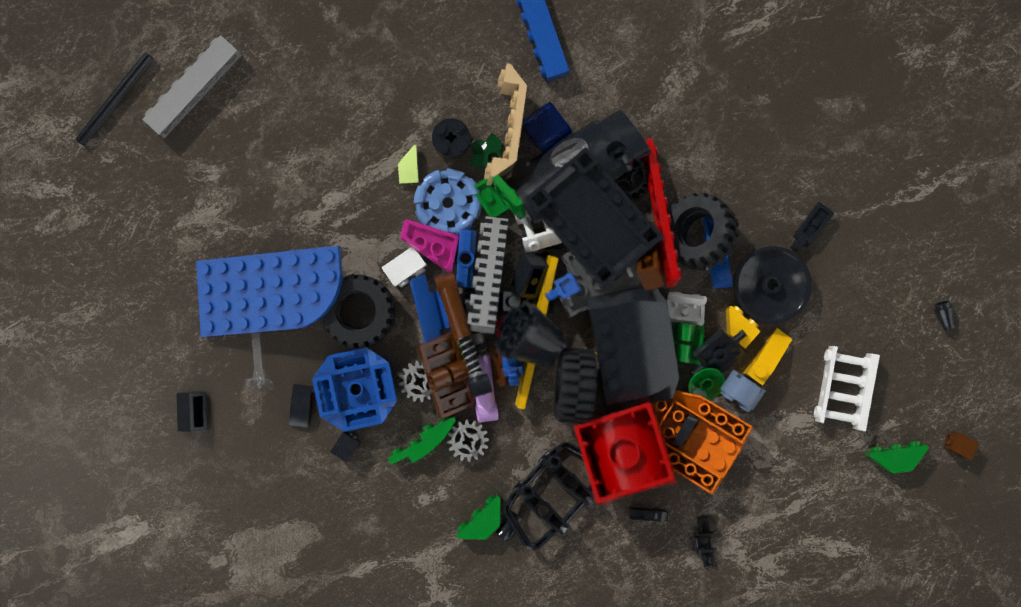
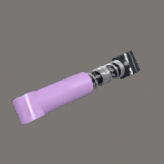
[463,298,498,423]

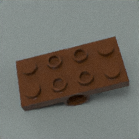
[417,332,475,419]

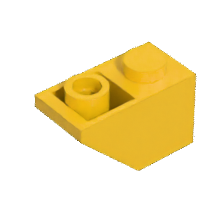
[726,306,761,349]

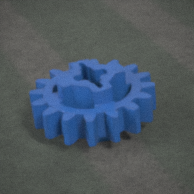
[502,356,524,386]

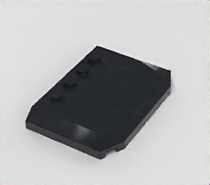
[586,286,679,412]

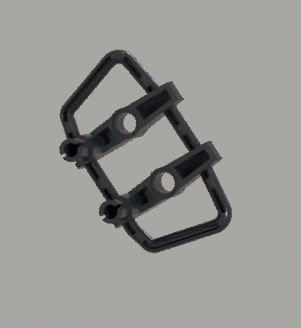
[503,442,596,550]

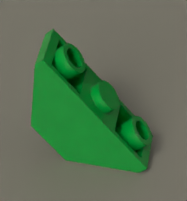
[865,441,929,474]
[456,494,501,540]

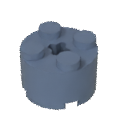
[720,369,766,412]

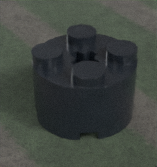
[432,118,471,160]

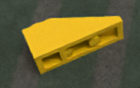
[742,328,792,386]

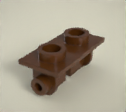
[489,346,509,386]

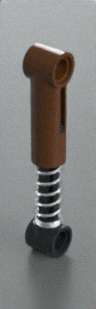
[434,272,493,398]

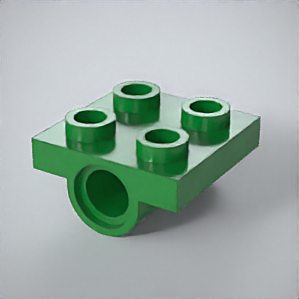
[671,322,705,364]

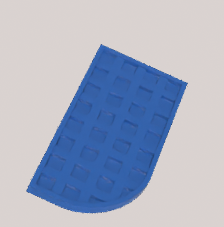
[196,246,343,337]

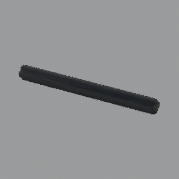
[75,52,154,146]

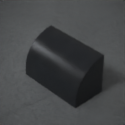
[176,392,207,432]

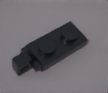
[790,202,834,252]

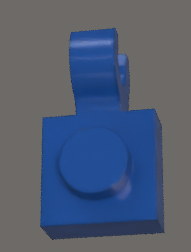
[545,272,582,301]

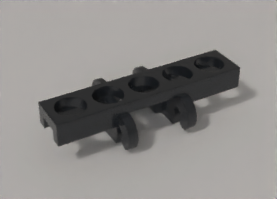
[690,515,717,567]

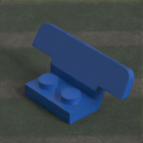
[410,275,450,342]

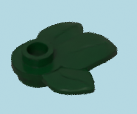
[469,133,503,168]

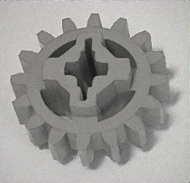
[399,361,431,402]
[447,419,489,462]

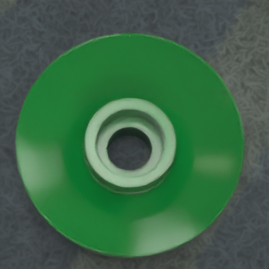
[688,368,725,400]

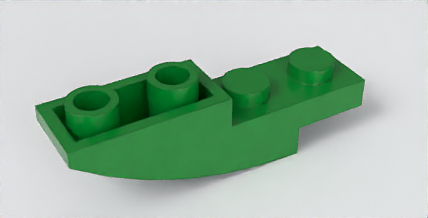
[388,416,456,465]

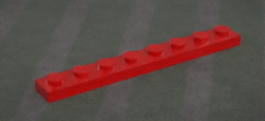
[643,138,681,287]

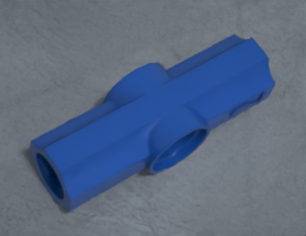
[456,230,477,288]

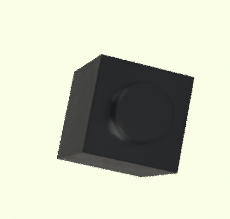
[330,431,361,462]

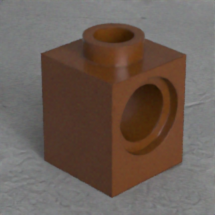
[943,431,980,460]

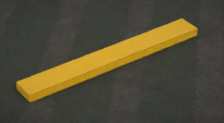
[515,255,559,409]

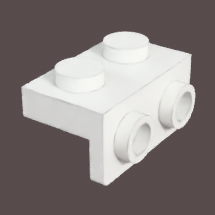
[666,292,707,326]

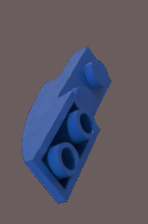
[702,217,733,289]

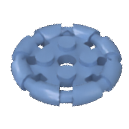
[414,168,482,235]

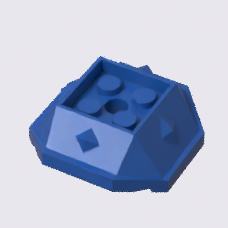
[312,347,397,432]

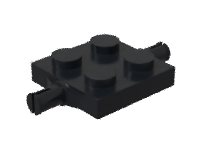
[692,328,748,375]

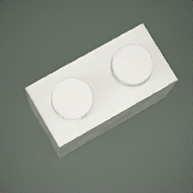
[382,247,427,288]

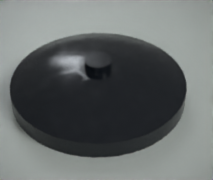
[733,246,812,323]

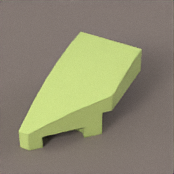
[398,145,419,184]

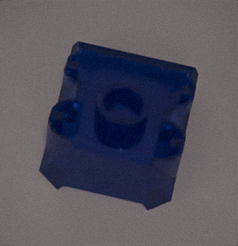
[522,102,573,152]

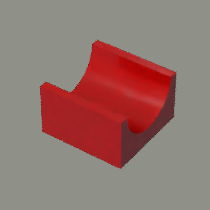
[574,402,678,506]

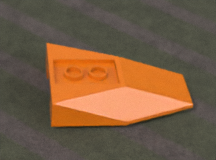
[626,390,754,495]

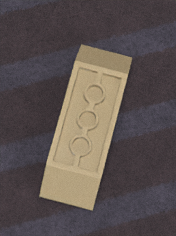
[484,63,527,186]

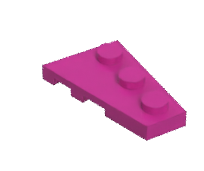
[400,219,459,273]

